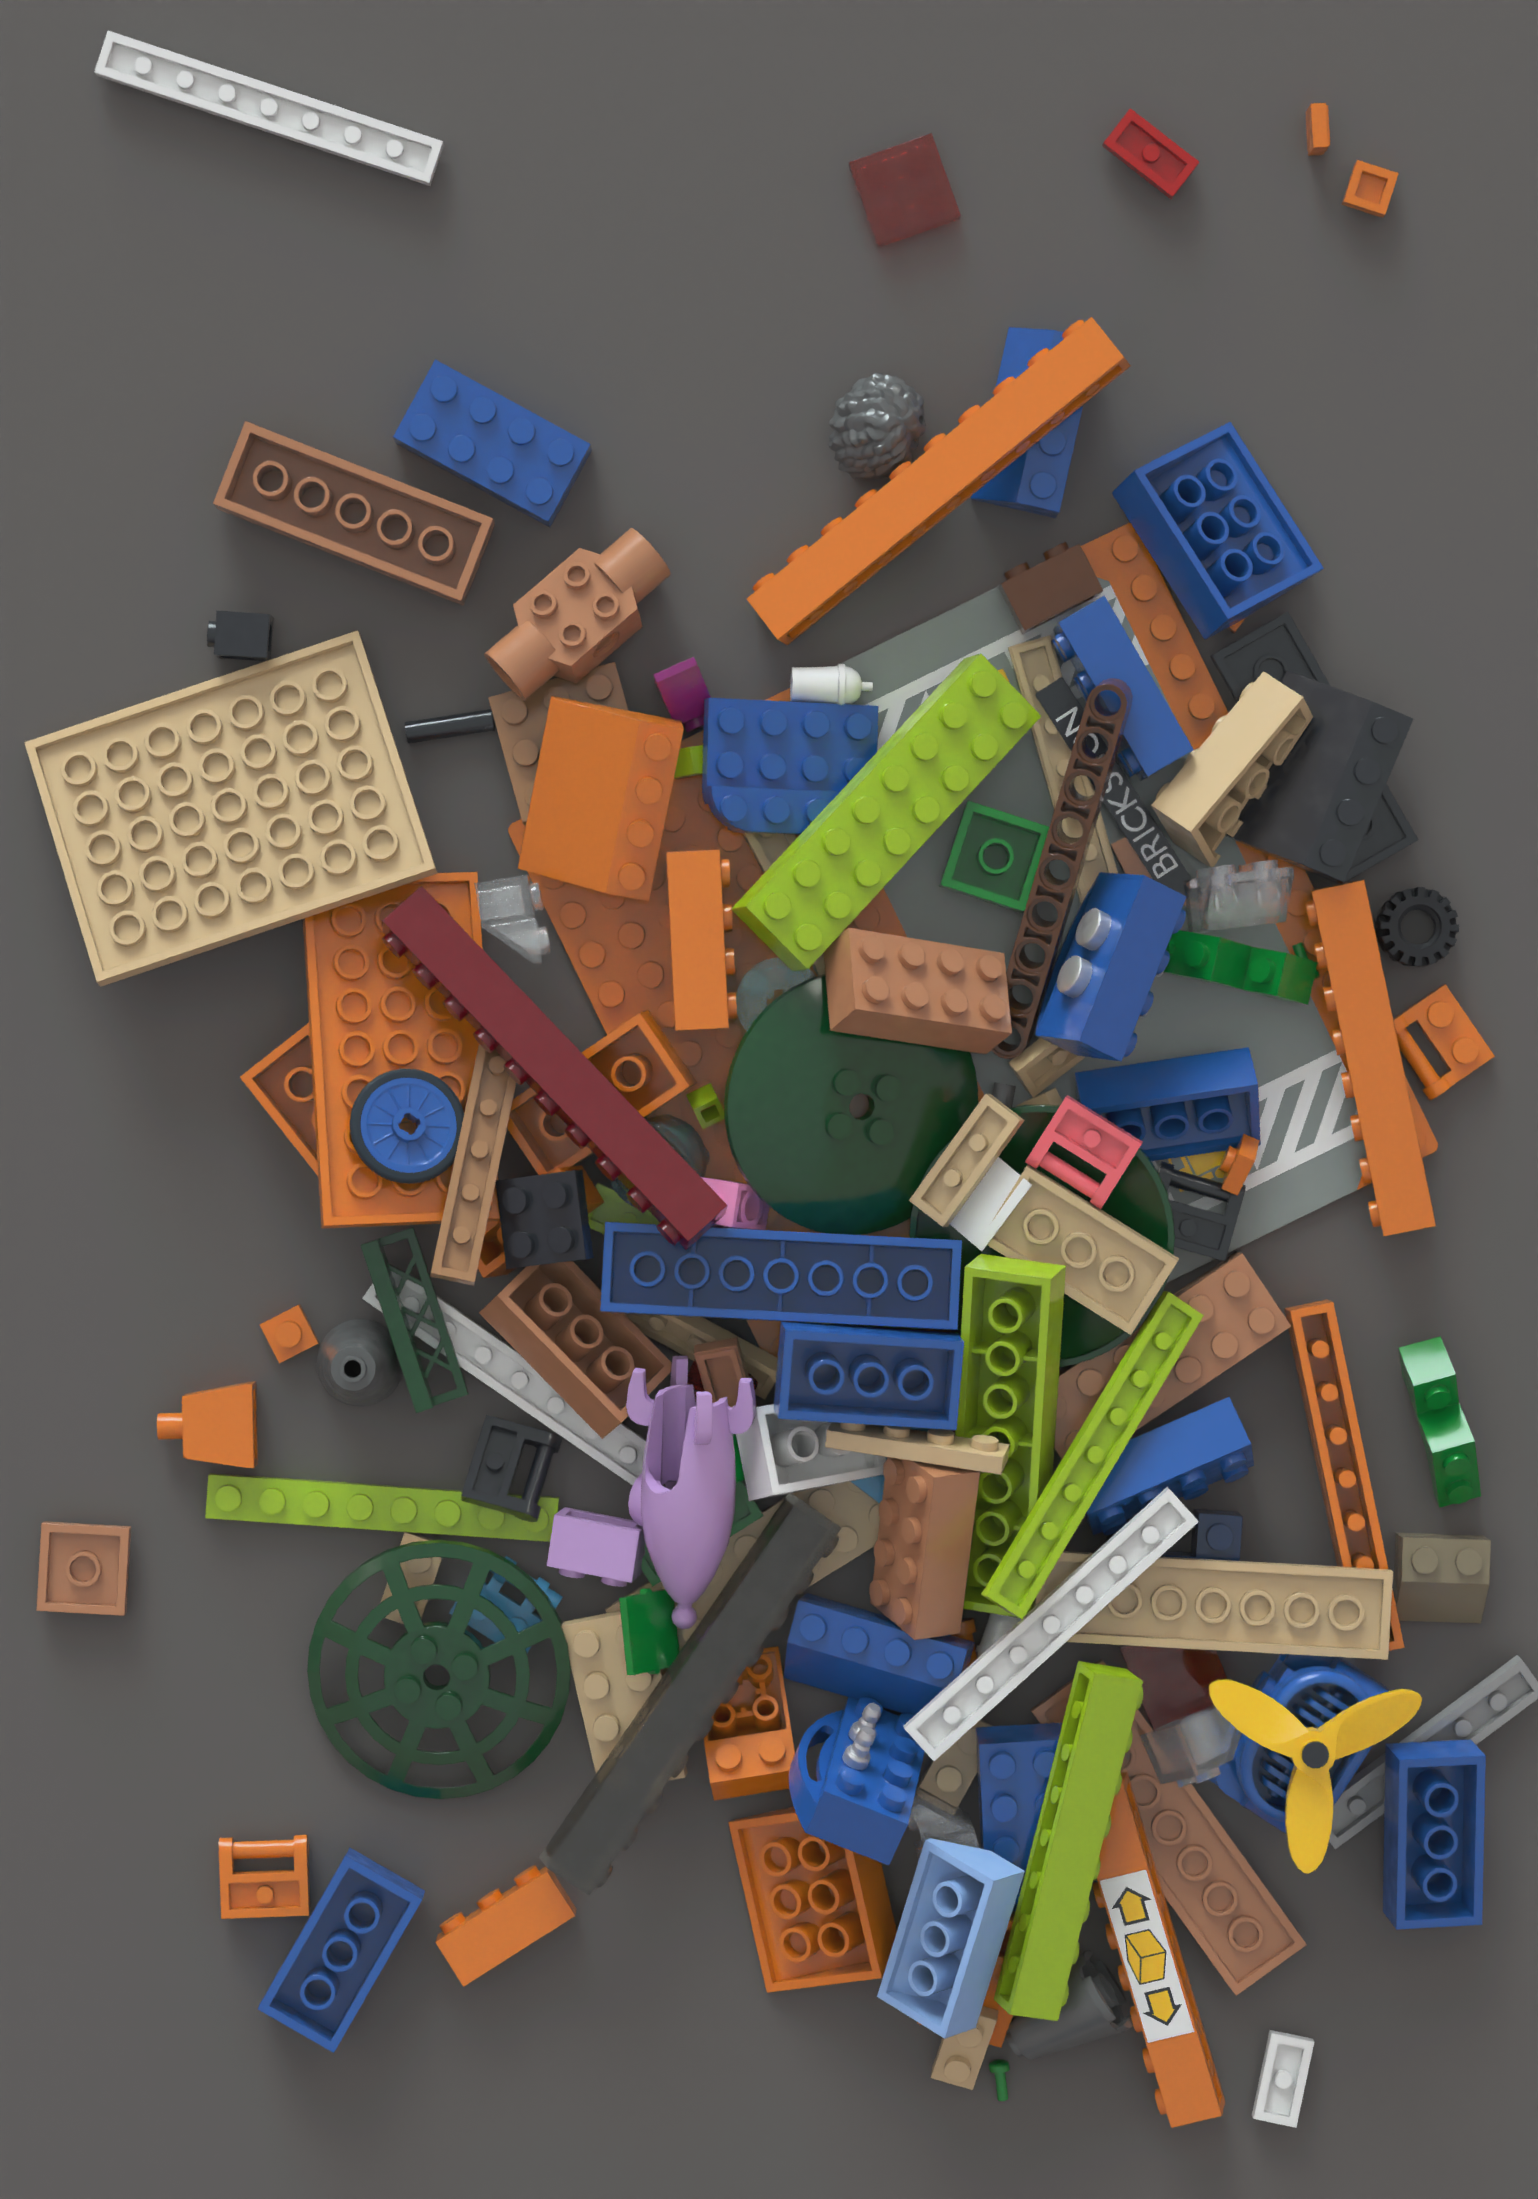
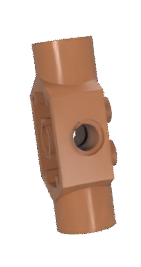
[484,528,671,701]

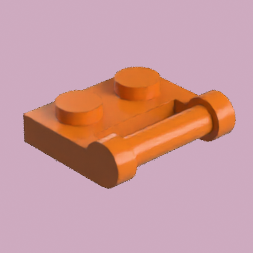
[1393,984,1495,1101]
[219,1835,311,1919]

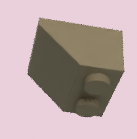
[1394,1532,1491,1623]

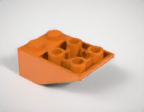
[692,1646,795,1801]

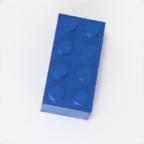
[393,359,592,527]
[1051,595,1194,781]
[774,1321,964,1430]
[1085,1397,1254,1535]
[976,1722,1063,1911]
[1383,1739,1486,1930]
[257,1847,425,2053]

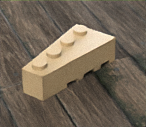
[1151,671,1313,869]

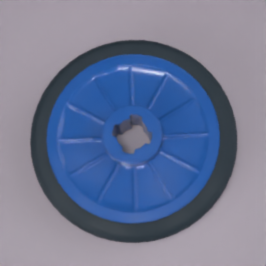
[350,1069,464,1184]

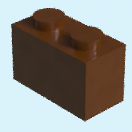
[999,542,1103,635]

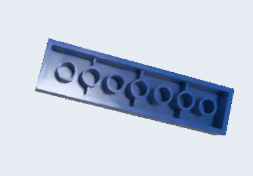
[600,1222,962,1331]

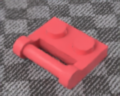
[1025,1095,1143,1209]

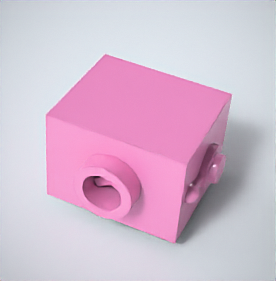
[701,1177,769,1230]

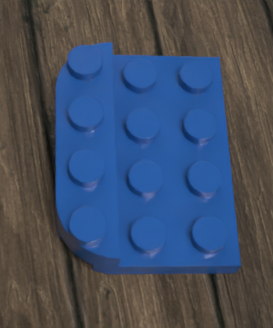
[702,698,879,835]

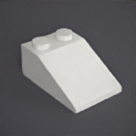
[736,1404,886,1501]

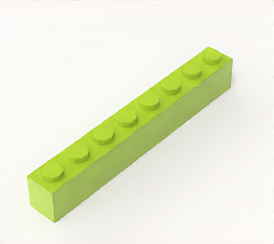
[994,1661,1143,2021]

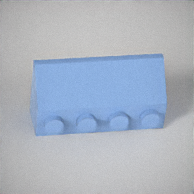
[877,1838,1025,2039]

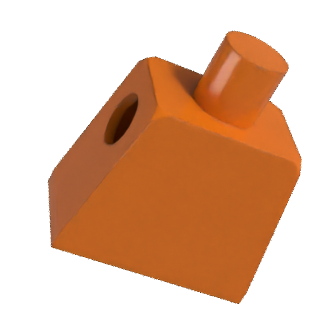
[157,1381,258,1468]

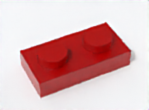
[1102,108,1199,199]

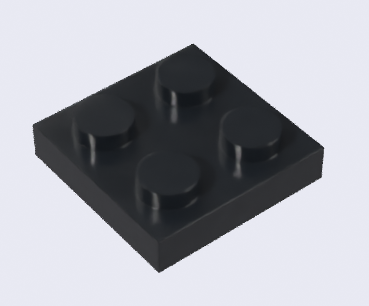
[496,1169,594,1269]

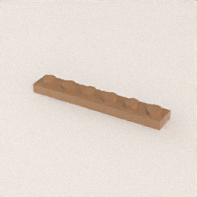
[430,1044,516,1286]

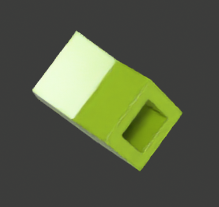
[674,745,703,779]
[686,1083,724,1129]

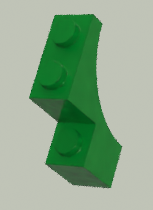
[1163,930,1318,1005]
[1398,1336,1481,1508]

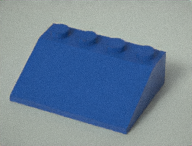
[1112,422,1324,640]

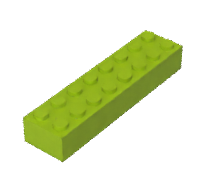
[731,653,1041,971]
[955,1254,1066,1617]

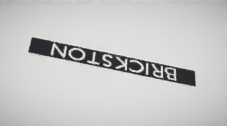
[1035,677,1198,896]

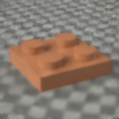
[36,1521,131,1616]

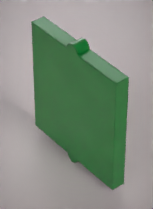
[619,1588,681,1675]

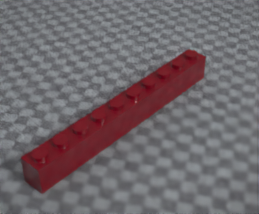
[382,886,728,1250]

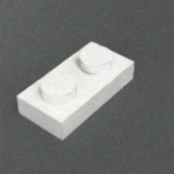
[1252,2030,1314,2128]

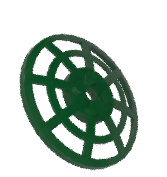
[307,1540,571,1799]

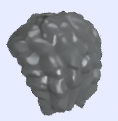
[828,373,926,480]

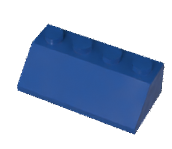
[971,327,1083,518]
[1075,1047,1261,1161]
[784,1593,975,1715]

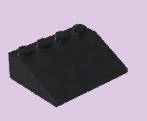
[1225,670,1413,884]

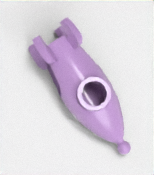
[626,1355,756,1629]

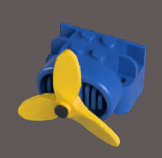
[1202,1654,1422,1874]

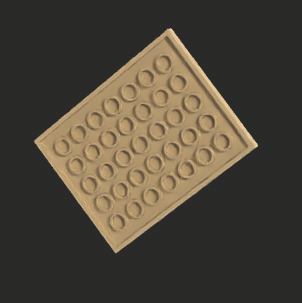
[24,630,438,987]

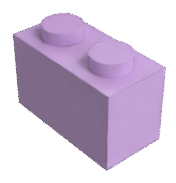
[547,1507,645,1587]

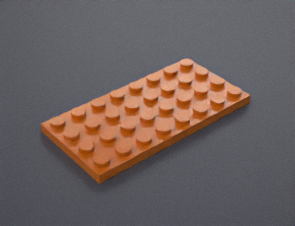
[303,872,500,1229]

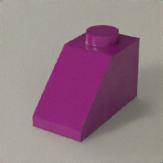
[653,657,711,733]

